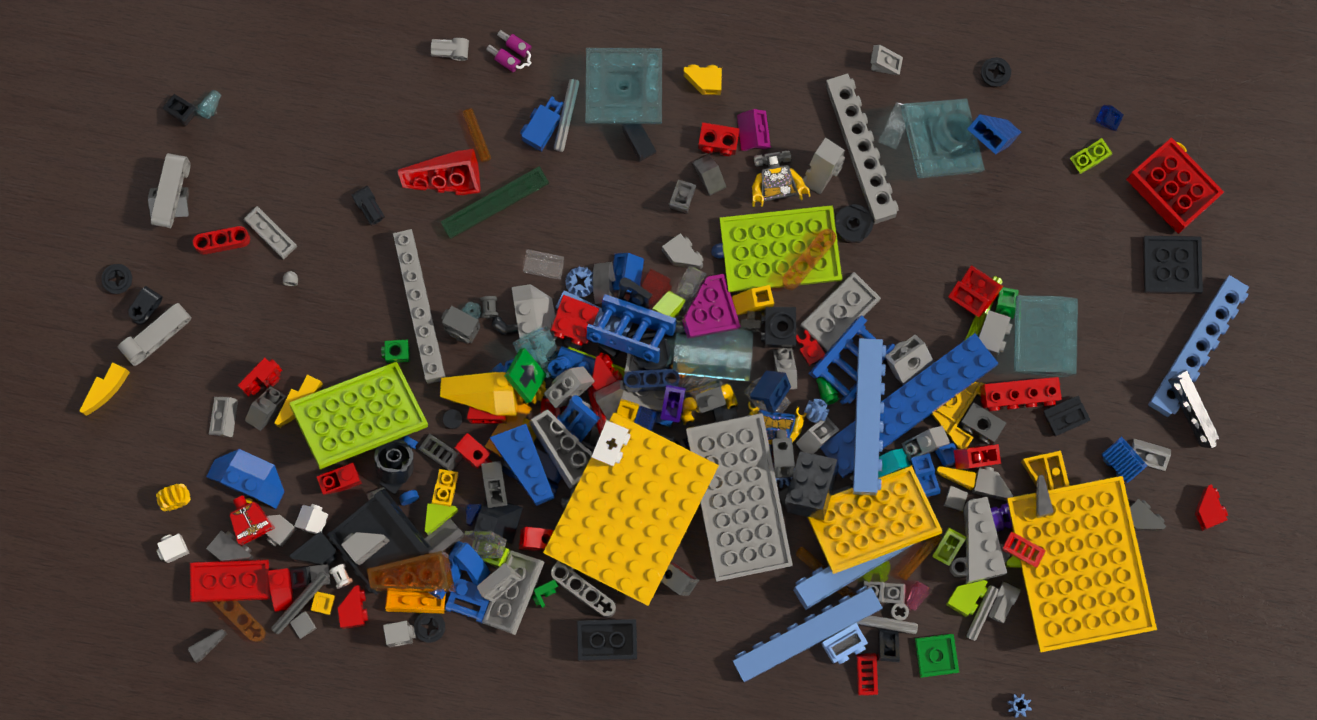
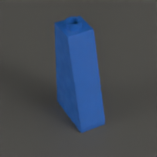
[967,114,1022,154]

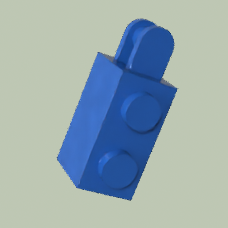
[520,96,564,152]

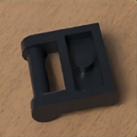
[615,278,653,308]

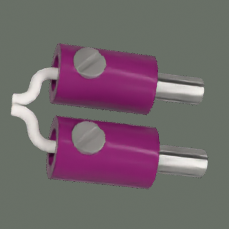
[487,30,532,72]

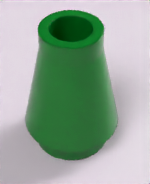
[816,377,839,405]

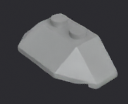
[512,284,557,360]

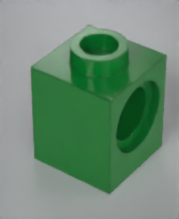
[381,340,410,363]

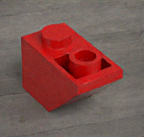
[592,352,623,391]
[317,463,362,495]
[1195,484,1228,531]
[338,585,368,629]

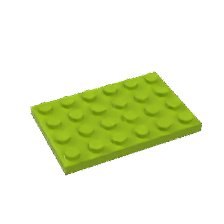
[719,205,842,293]
[289,362,428,469]

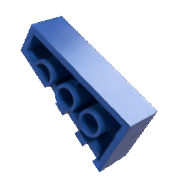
[490,424,554,506]

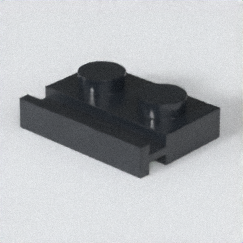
[1043,395,1091,437]

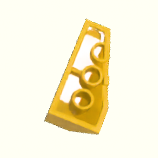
[440,372,517,416]

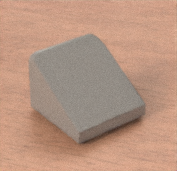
[944,486,968,511]
[290,611,317,639]

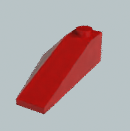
[397,149,481,195]

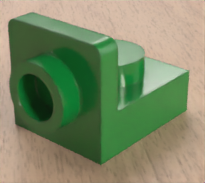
[995,287,1019,319]
[532,579,558,608]

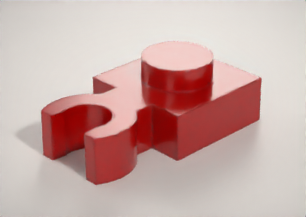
[796,330,825,366]

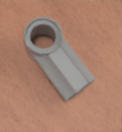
[431,38,469,61]
[988,581,1020,623]

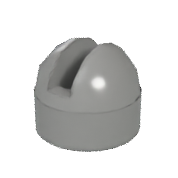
[282,271,298,286]

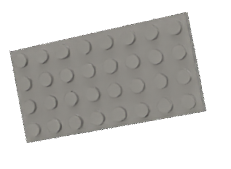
[686,413,793,582]

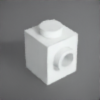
[295,504,328,535]
[157,534,189,563]

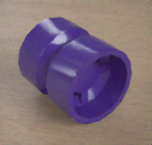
[990,503,1013,532]

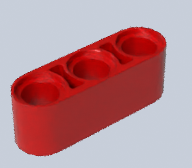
[193,226,250,254]

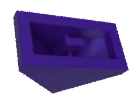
[660,385,686,423]

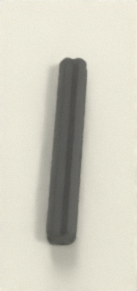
[271,572,328,634]

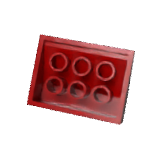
[1126,137,1224,234]

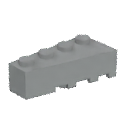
[529,410,593,489]
[966,497,1007,584]

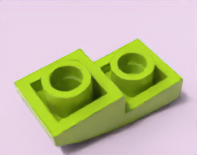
[1070,138,1112,174]

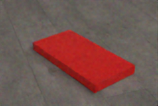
[190,560,270,602]

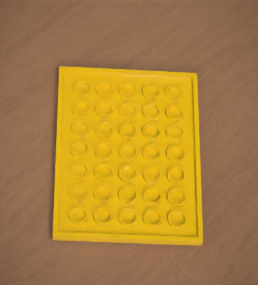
[543,413,719,606]
[1007,476,1157,653]

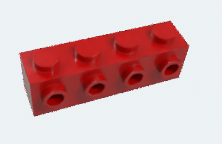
[980,377,1062,412]

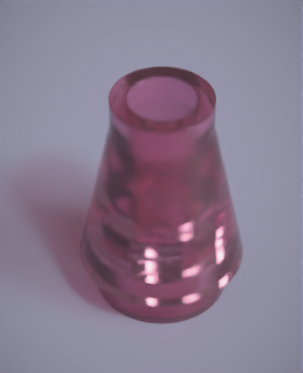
[906,581,930,611]

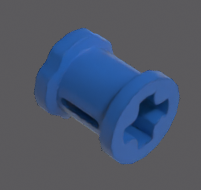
[548,356,571,377]

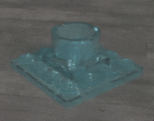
[585,48,662,124]
[900,99,985,178]

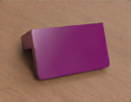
[737,109,771,151]

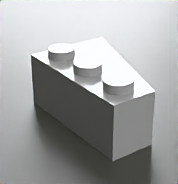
[803,138,845,195]

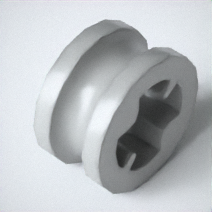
[891,603,909,621]

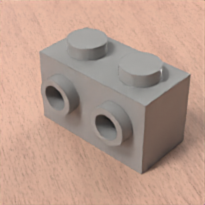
[979,310,1013,357]

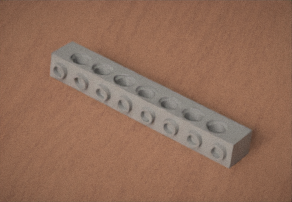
[825,74,899,224]
[393,229,446,384]

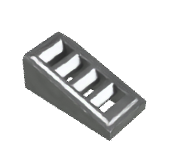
[419,433,462,471]
[1036,475,1054,518]
[188,629,227,663]

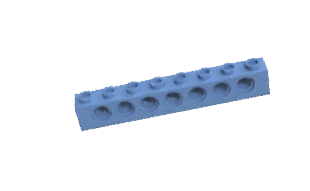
[1148,275,1249,417]

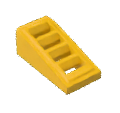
[936,466,976,490]

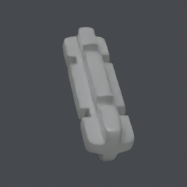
[754,151,791,166]

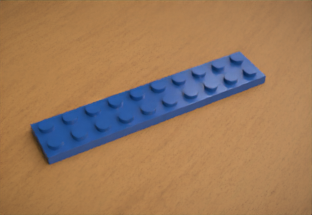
[820,333,998,478]

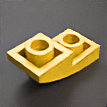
[432,469,458,507]

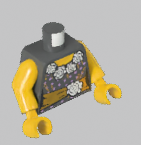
[752,156,810,207]
[680,379,738,425]

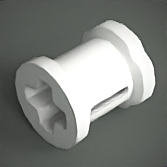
[329,564,353,589]

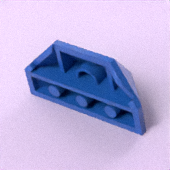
[206,449,285,509]

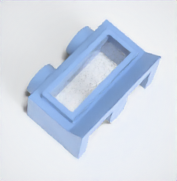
[821,622,868,665]

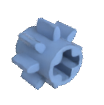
[804,399,829,423]
[1007,694,1032,718]

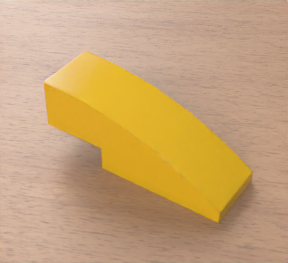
[80,362,130,416]
[275,375,323,428]

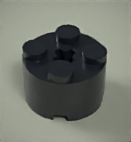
[374,439,414,484]

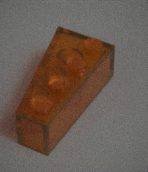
[367,551,455,592]

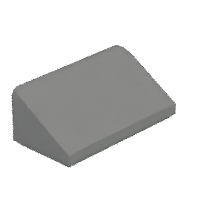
[209,397,238,437]
[1131,439,1171,471]
[477,563,521,602]

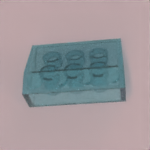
[1014,296,1078,377]
[673,330,753,381]

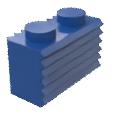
[1102,437,1148,483]

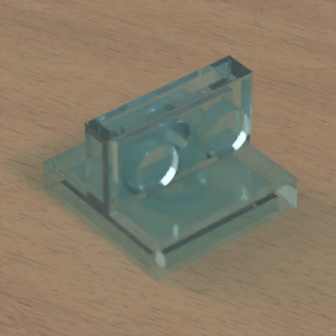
[512,326,559,378]

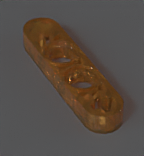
[782,229,836,290]
[213,601,266,642]

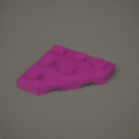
[682,274,741,339]

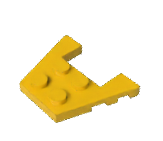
[931,382,984,449]

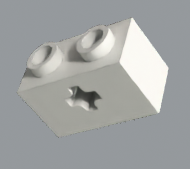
[592,420,631,466]

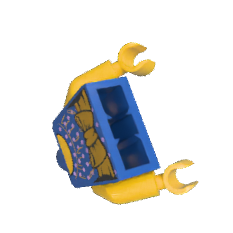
[748,401,807,457]

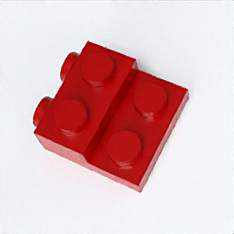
[550,295,599,346]
[238,358,282,397]

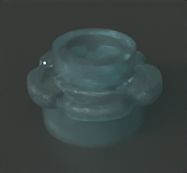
[462,302,481,319]

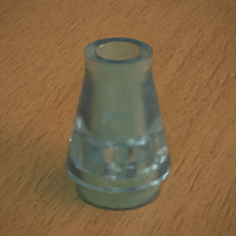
[197,90,222,119]

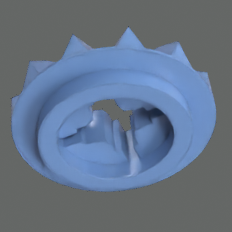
[565,267,593,297]

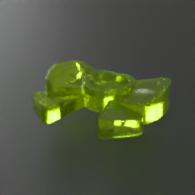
[863,560,891,582]

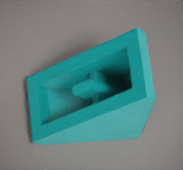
[878,448,911,478]

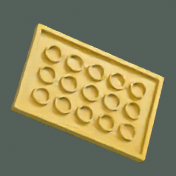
[808,466,942,574]

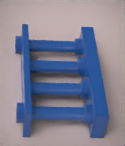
[586,294,676,363]
[808,315,895,404]

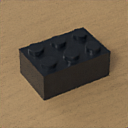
[785,451,838,520]
[577,619,637,662]

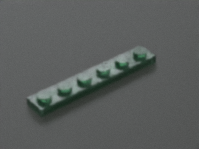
[441,166,549,239]

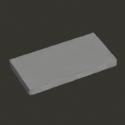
[800,272,881,352]
[482,551,544,635]

